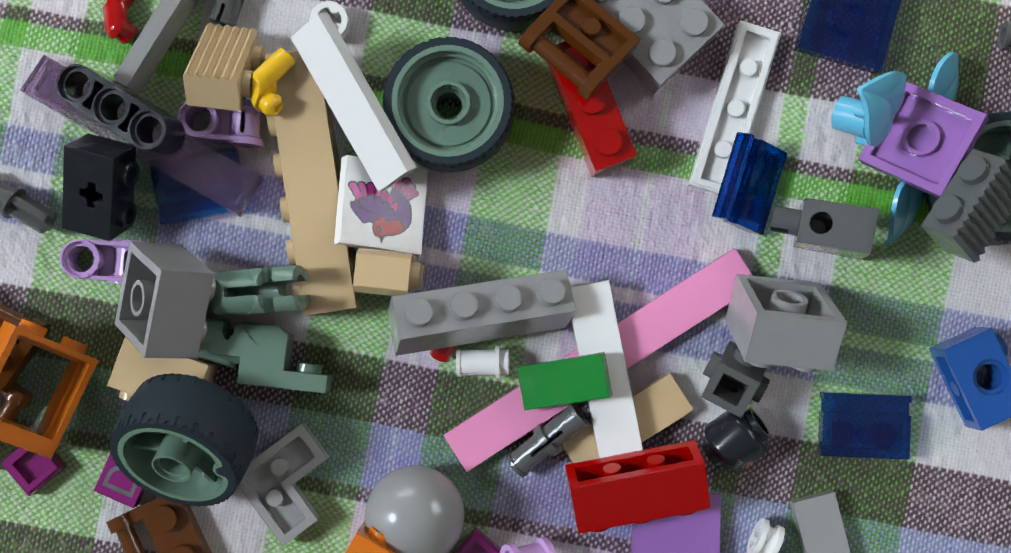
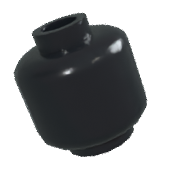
[702,408,771,472]

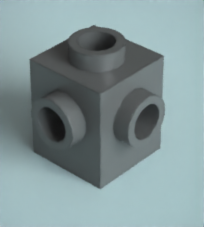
[701,341,770,418]

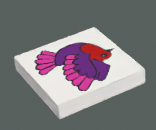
[334,155,428,256]

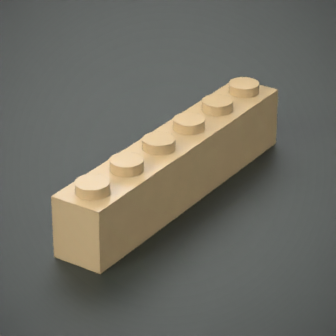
[265,50,361,316]

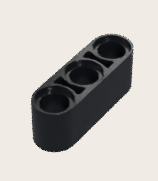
[56,64,185,155]

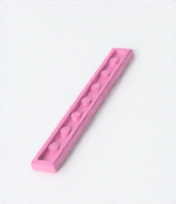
[443,248,753,472]

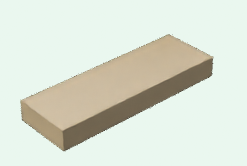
[562,372,693,463]

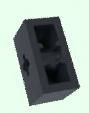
[62,133,139,241]

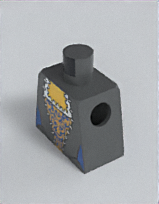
[770,198,879,260]

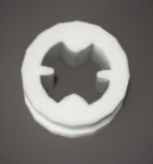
[309,1,351,40]
[747,518,785,553]

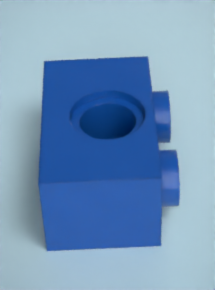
[929,327,1011,431]

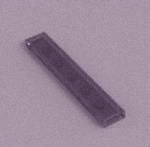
[20,55,263,217]

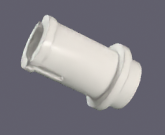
[456,345,510,380]

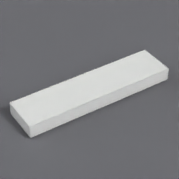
[290,12,416,192]
[688,20,781,198]
[571,280,643,458]

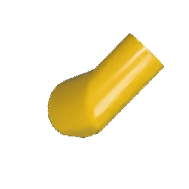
[251,48,295,116]

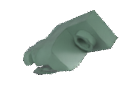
[206,265,310,317]
[198,318,333,393]

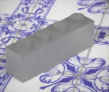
[387,270,577,356]

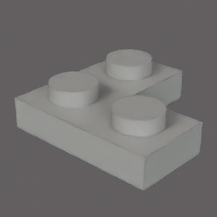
[238,422,330,547]

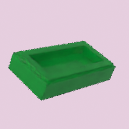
[517,352,613,411]

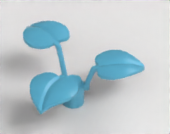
[831,52,959,246]

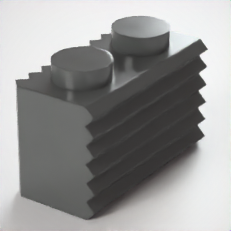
[920,149,1011,263]

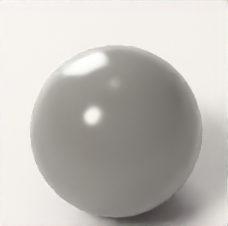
[365,465,465,553]

